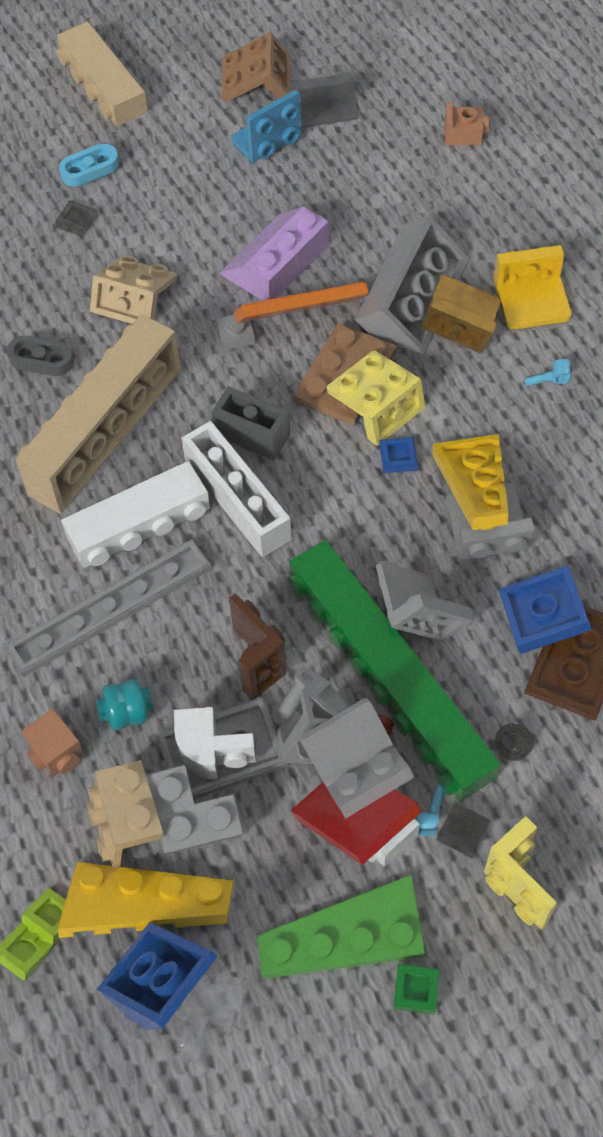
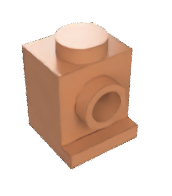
[445,102,489,145]

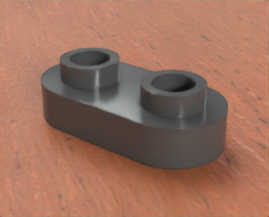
[7,336,74,376]

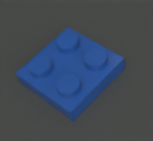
[498,565,592,654]

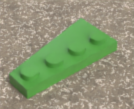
[257,874,425,979]

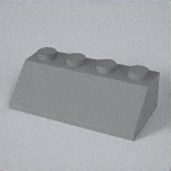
[355,215,469,354]

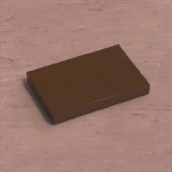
[524,605,603,721]

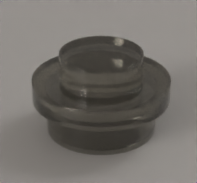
[495,723,534,761]

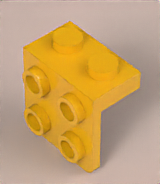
[493,245,571,330]

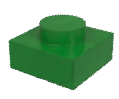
[393,964,439,1015]

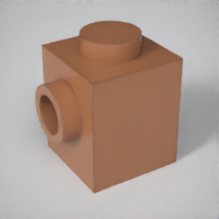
[21,708,84,777]

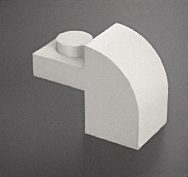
[174,707,256,779]

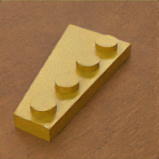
[432,434,509,530]
[58,862,234,938]

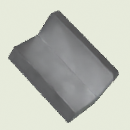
[293,73,359,127]

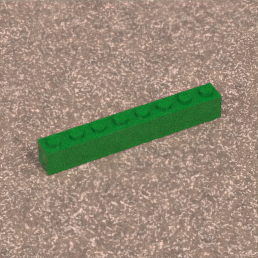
[288,540,501,802]

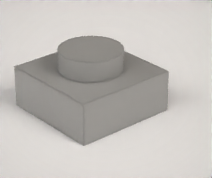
[216,315,255,350]

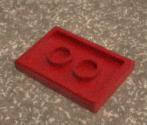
[291,782,421,865]

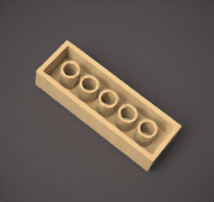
[16,314,181,514]

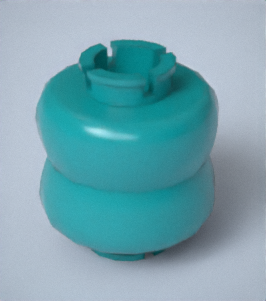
[96,679,153,731]

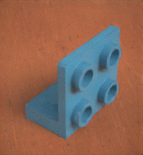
[231,90,302,163]

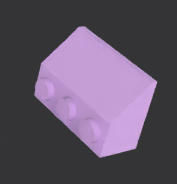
[220,207,329,301]

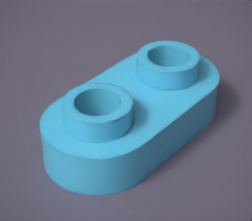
[59,144,119,187]

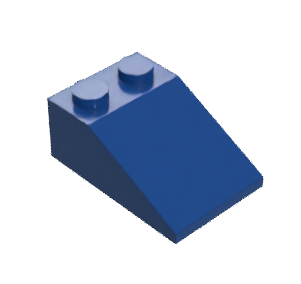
[97,922,217,1030]

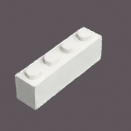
[181,421,292,558]
[61,461,210,568]

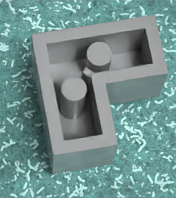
[146,765,243,855]

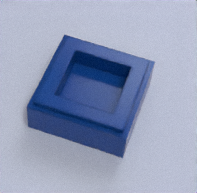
[379,437,418,474]

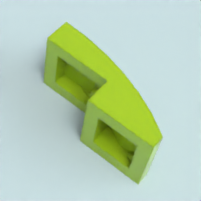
[0,888,66,982]

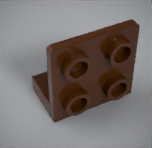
[229,593,287,700]

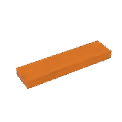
[234,282,369,323]

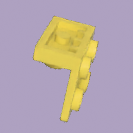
[326,350,426,446]
[484,816,557,930]

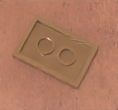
[294,323,397,426]

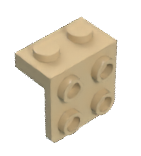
[87,760,163,868]

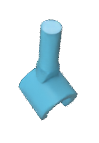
[524,359,571,386]
[417,785,445,836]

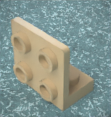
[90,256,177,324]

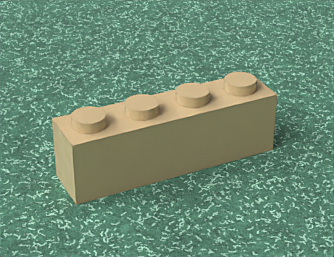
[56,21,148,127]

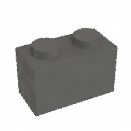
[211,386,290,460]

